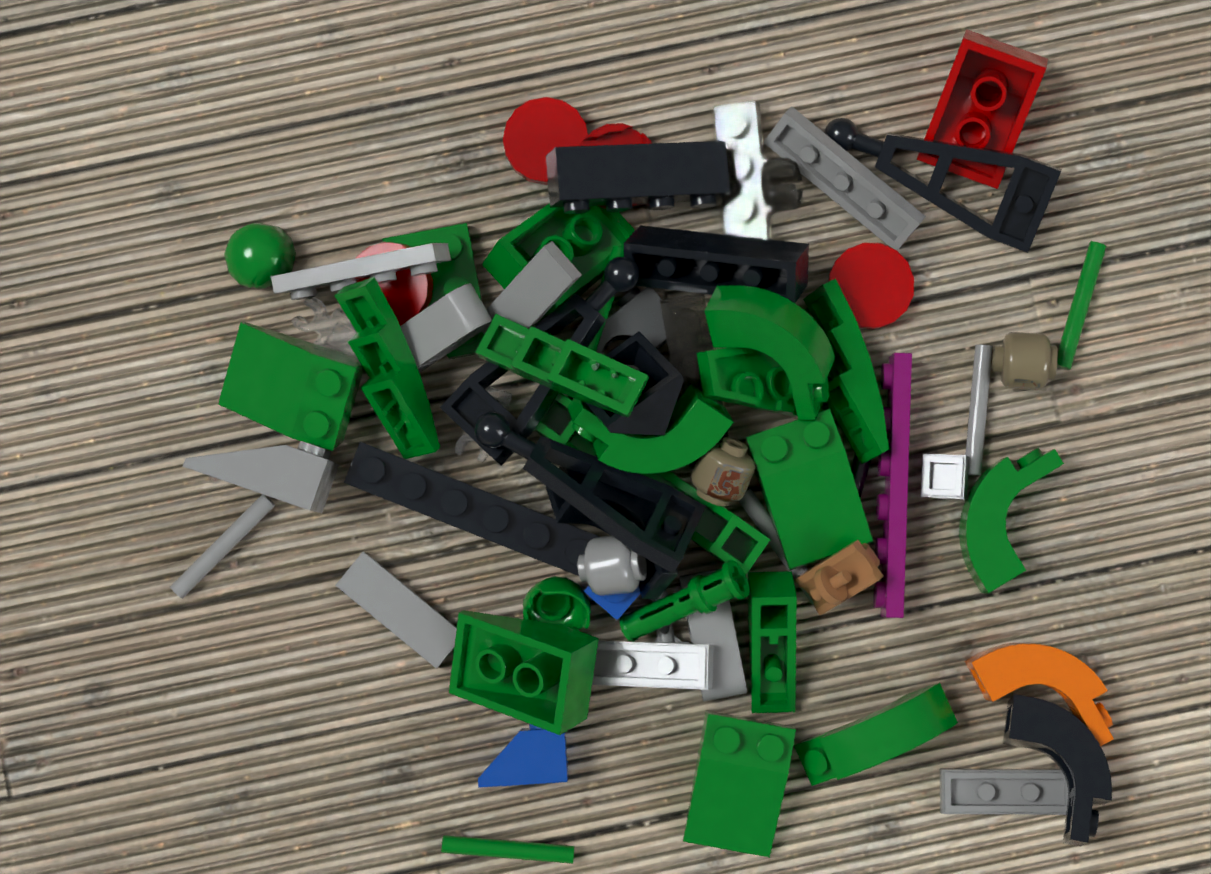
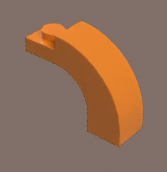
[965,643,1114,746]

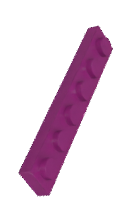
[873,353,912,618]

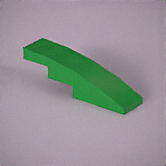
[334,277,440,459]
[803,278,889,464]
[475,314,649,418]

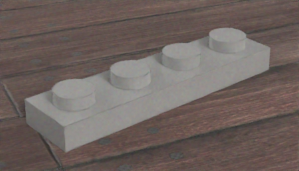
[763,106,926,251]
[271,243,451,300]

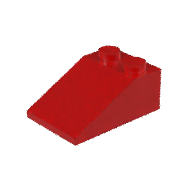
[916,29,1048,189]

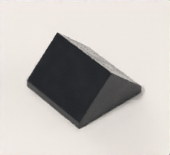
[584,331,684,436]

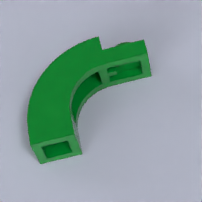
[704,285,835,420]
[568,385,734,474]
[959,447,1064,593]
[794,682,958,786]

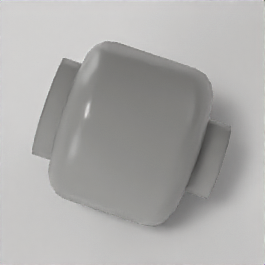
[577,536,647,596]

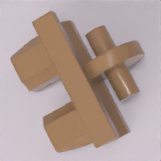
[795,539,883,616]

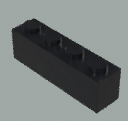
[546,141,730,214]
[624,225,809,303]

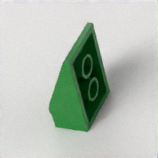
[482,203,635,325]
[218,321,364,451]
[746,409,873,571]
[449,610,599,735]
[683,711,796,858]

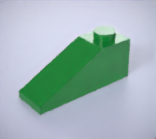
[748,571,797,713]

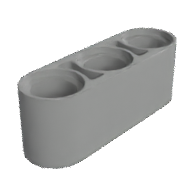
[400,283,492,373]
[679,568,747,702]

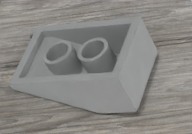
[183,441,339,514]

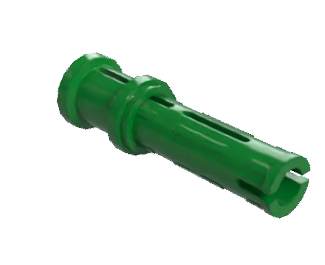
[619,560,750,642]

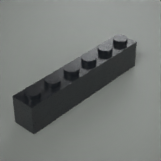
[344,442,600,576]

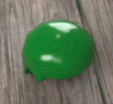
[224,223,296,289]
[523,576,591,631]

